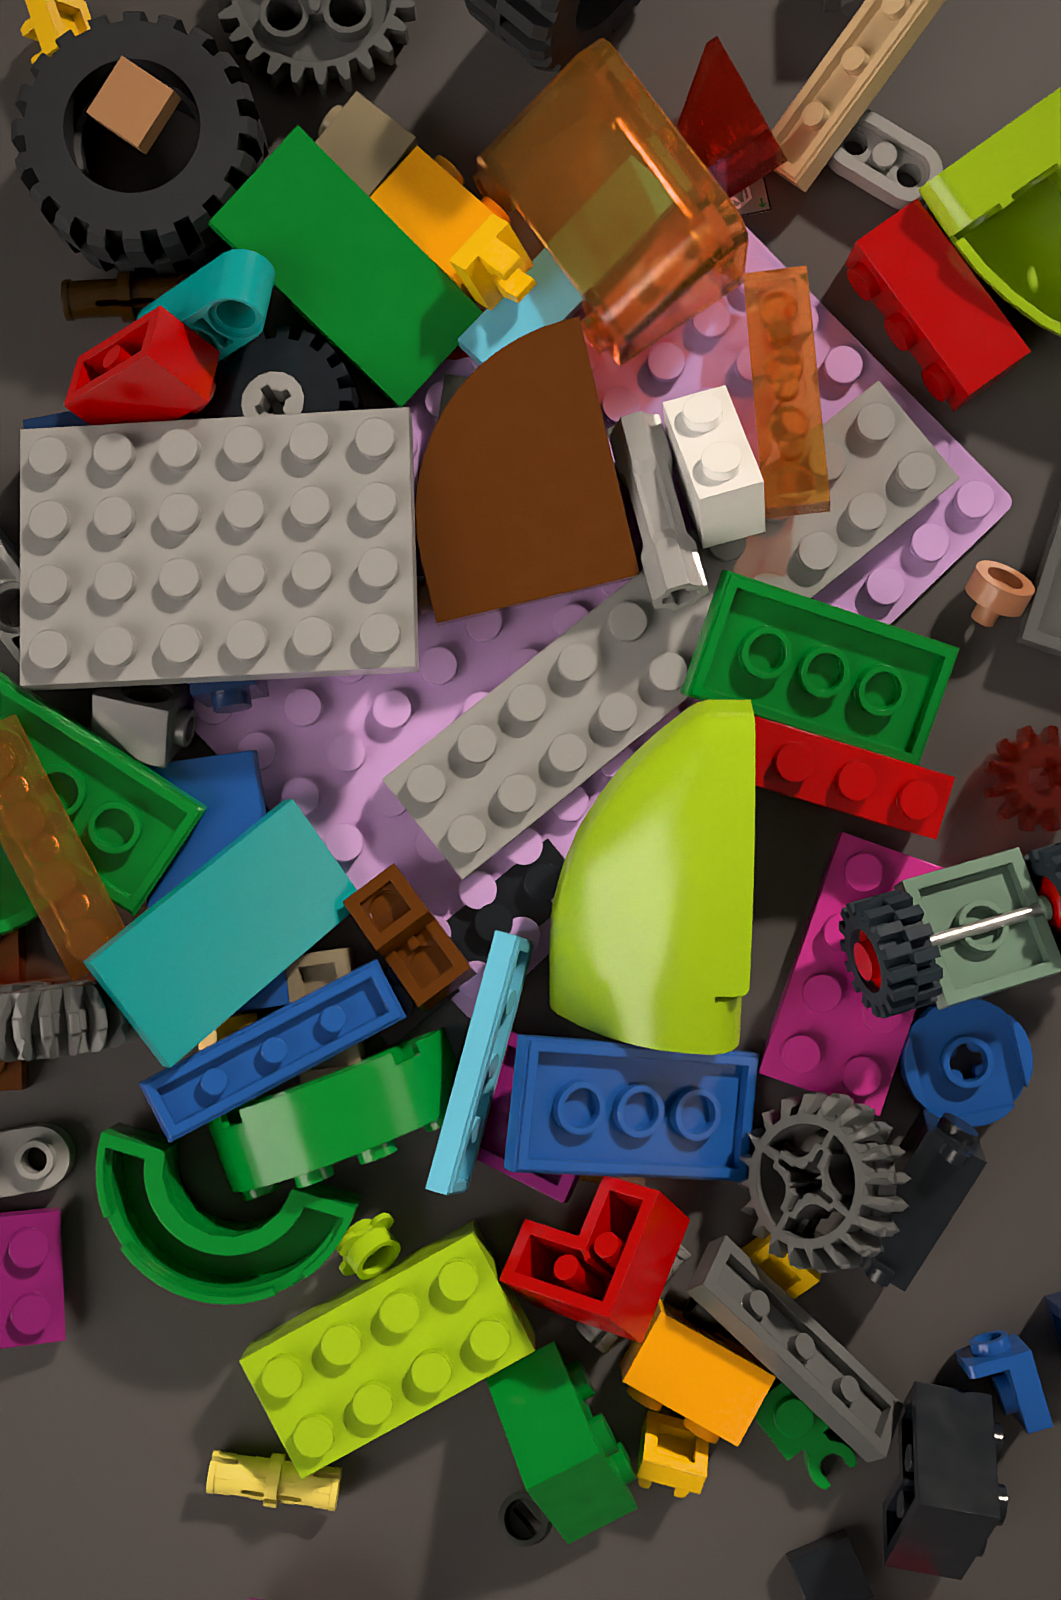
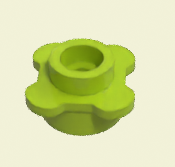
[336,1213,401,1280]

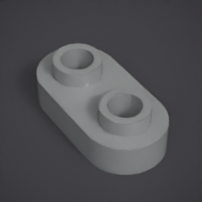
[827,109,943,210]
[0,1123,76,1198]

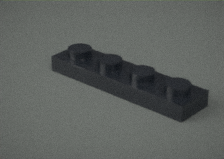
[378,838,565,1048]

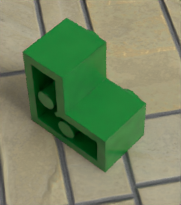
[485,1341,638,1544]

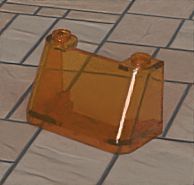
[473,38,749,367]

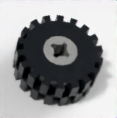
[194,326,364,419]

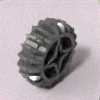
[0,973,140,1062]
[736,1091,912,1273]

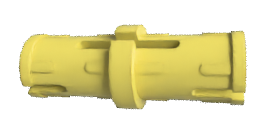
[206,1449,342,1511]

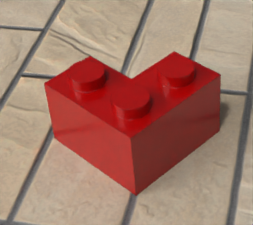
[499,1176,690,1344]

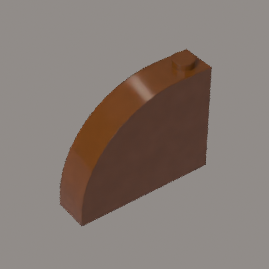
[415,317,640,626]

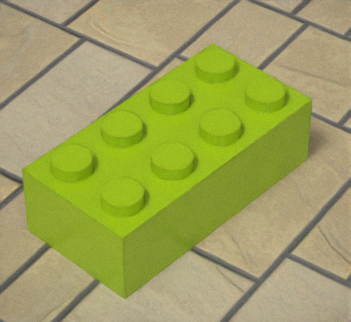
[239,1219,535,1479]

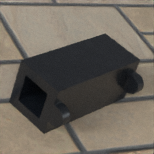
[860,1108,987,1291]

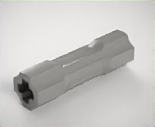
[607,411,709,611]

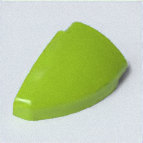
[918,87,1061,337]
[549,699,755,1055]

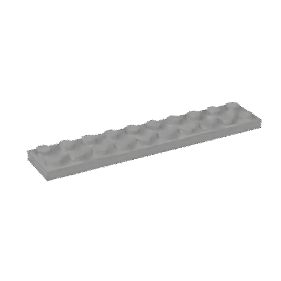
[382,380,959,880]

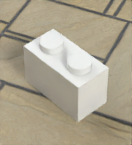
[662,385,766,549]

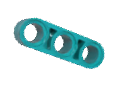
[137,249,276,361]

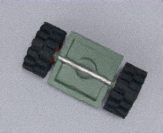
[839,842,1061,1019]

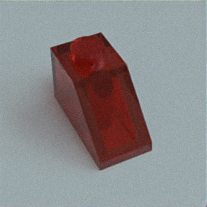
[677,36,788,203]

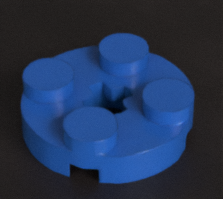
[899,998,1033,1127]

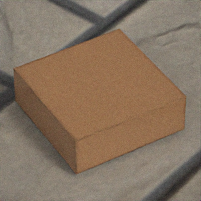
[86,56,182,155]

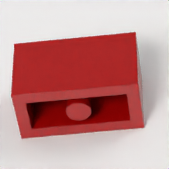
[64,305,220,425]

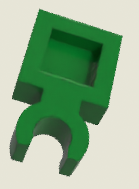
[754,1377,857,1490]

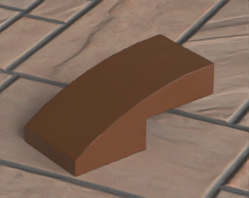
[342,863,477,1013]

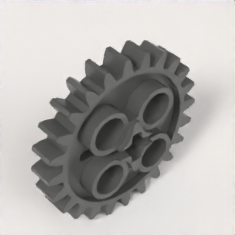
[216,0,417,97]

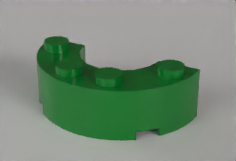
[207,1027,458,1201]
[95,1122,363,1305]

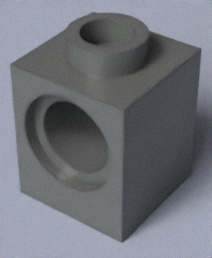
[91,683,196,768]

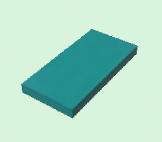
[83,799,357,1068]

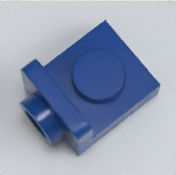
[955,1330,1053,1434]

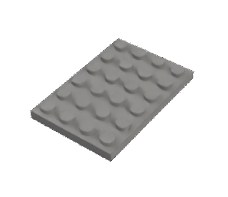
[20,407,419,691]

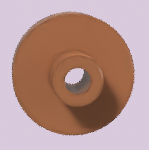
[965,560,1035,627]

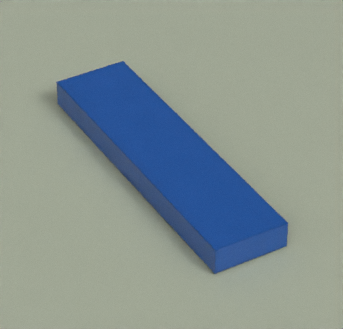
[139,959,406,1143]

